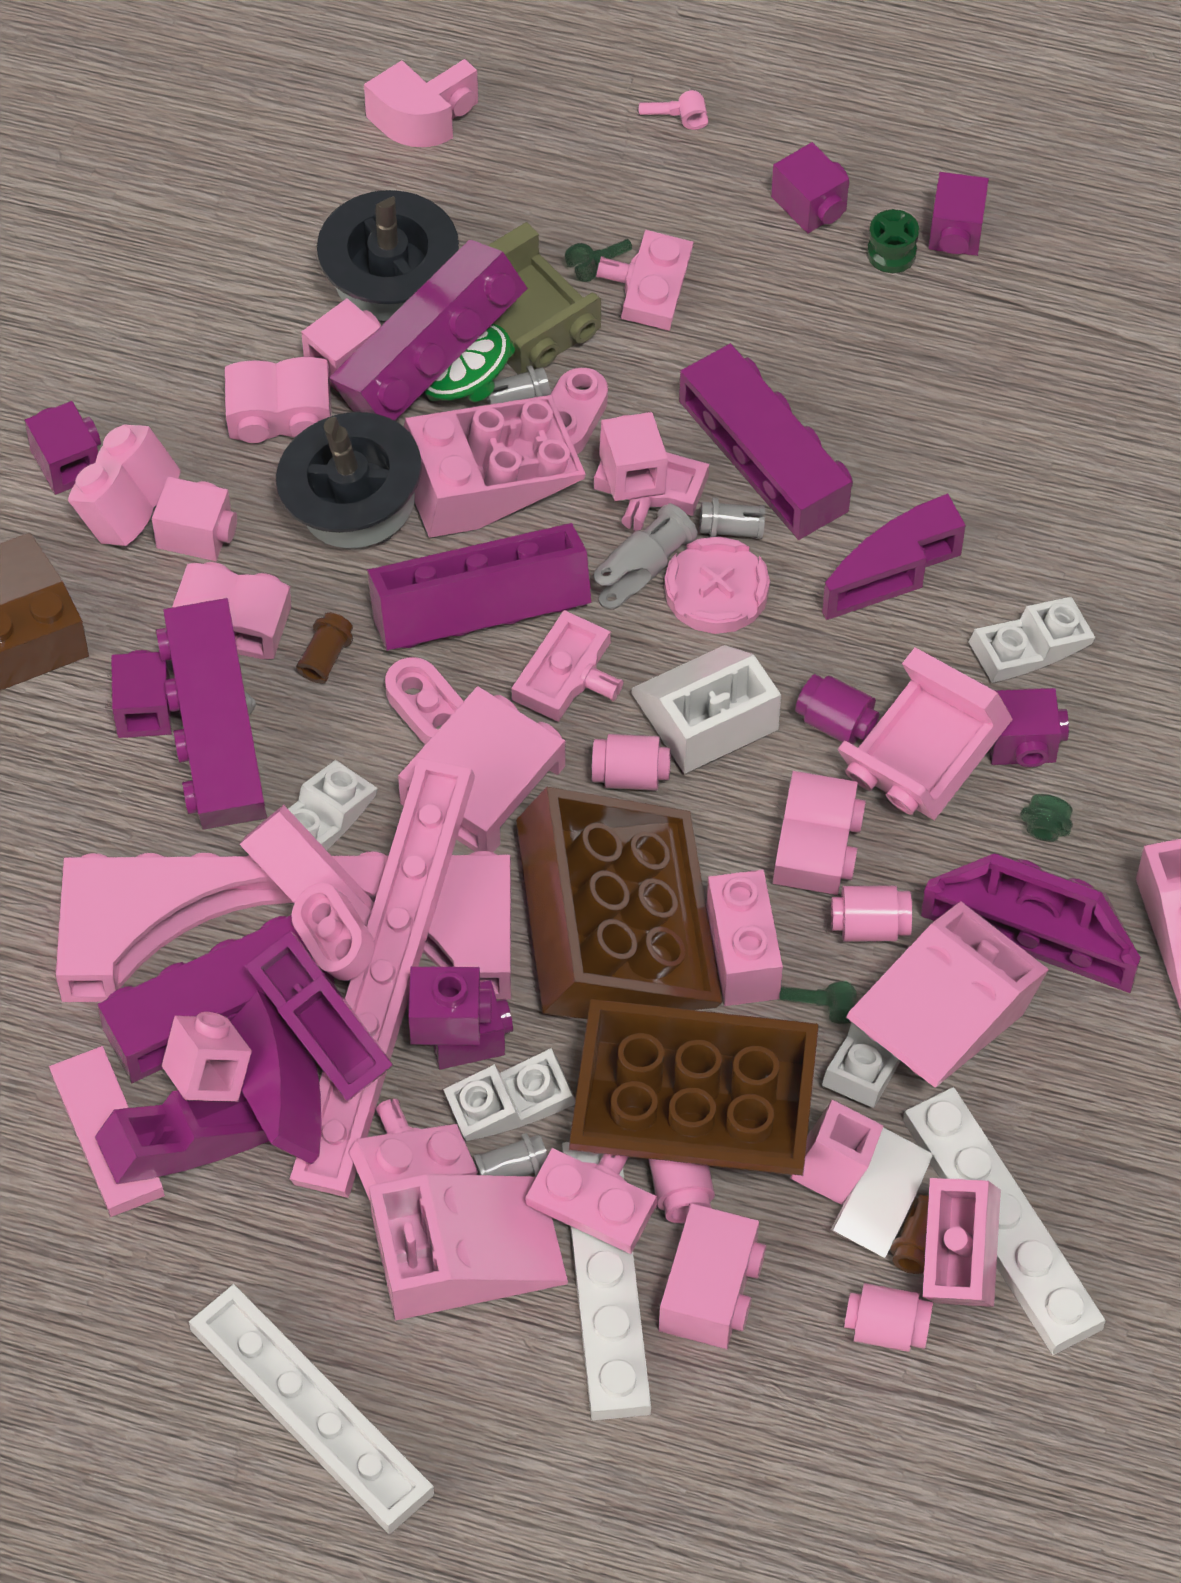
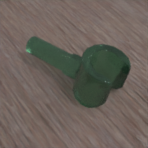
[565,239,632,282]
[779,981,858,1024]

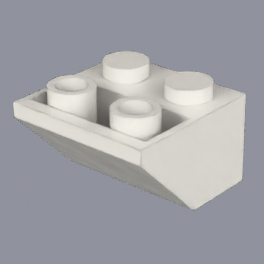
[632,645,781,774]

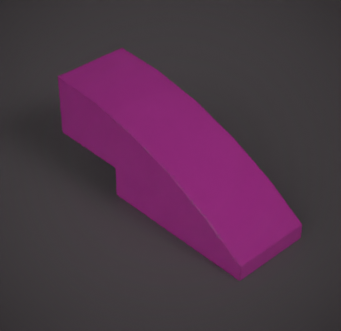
[822,493,966,620]
[245,931,394,1101]
[231,991,322,1164]
[95,1090,269,1184]

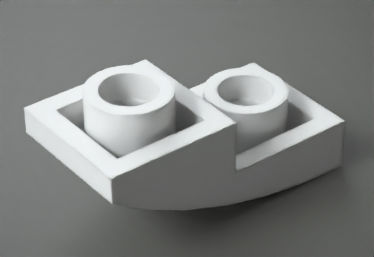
[969,597,1095,683]
[288,760,378,851]
[822,1022,901,1108]
[443,1048,576,1141]
[831,1127,933,1258]

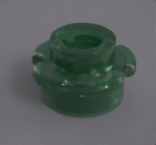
[1020,794,1073,842]

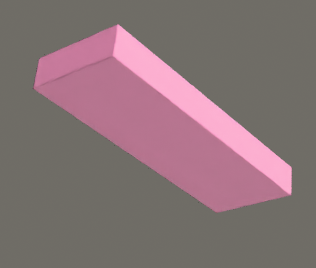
[240,805,374,927]
[49,1046,165,1217]

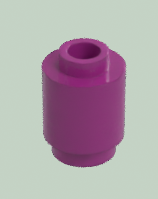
[795,674,880,745]

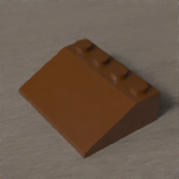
[0,532,89,691]
[516,786,722,1019]
[569,999,819,1176]

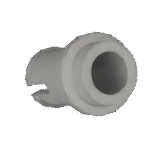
[486,365,551,404]
[699,497,765,539]
[474,1133,548,1177]

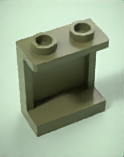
[487,222,601,374]

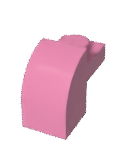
[364,59,478,147]

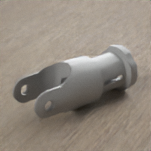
[594,503,698,609]

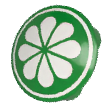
[424,324,515,402]

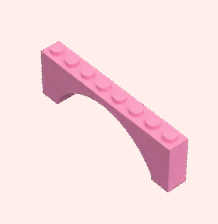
[56,851,511,1002]

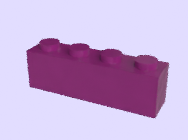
[329,239,528,421]
[679,343,853,540]
[367,523,592,651]
[156,598,267,830]
[97,915,335,1084]

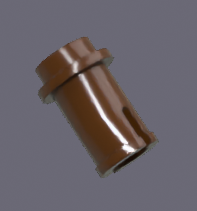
[296,612,353,684]
[890,1195,929,1274]

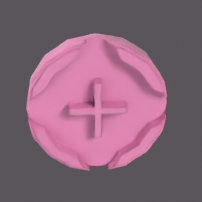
[664,536,770,634]

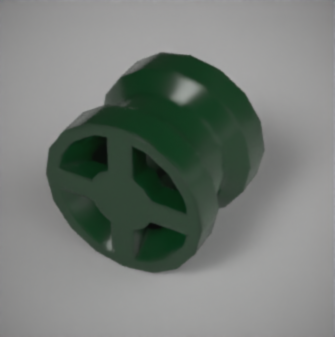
[867,209,920,274]

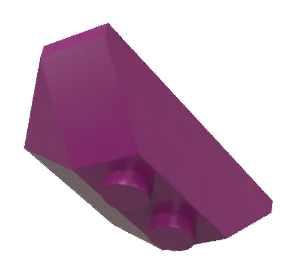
[921,853,1141,993]

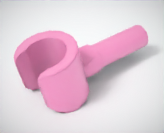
[639,90,708,130]

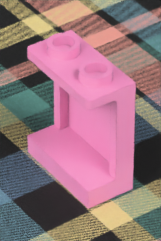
[838,648,1013,821]
[398,686,565,852]

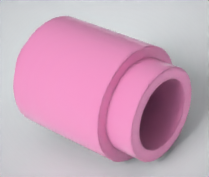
[592,734,671,791]
[831,886,912,942]
[649,1159,715,1223]
[844,1283,933,1352]

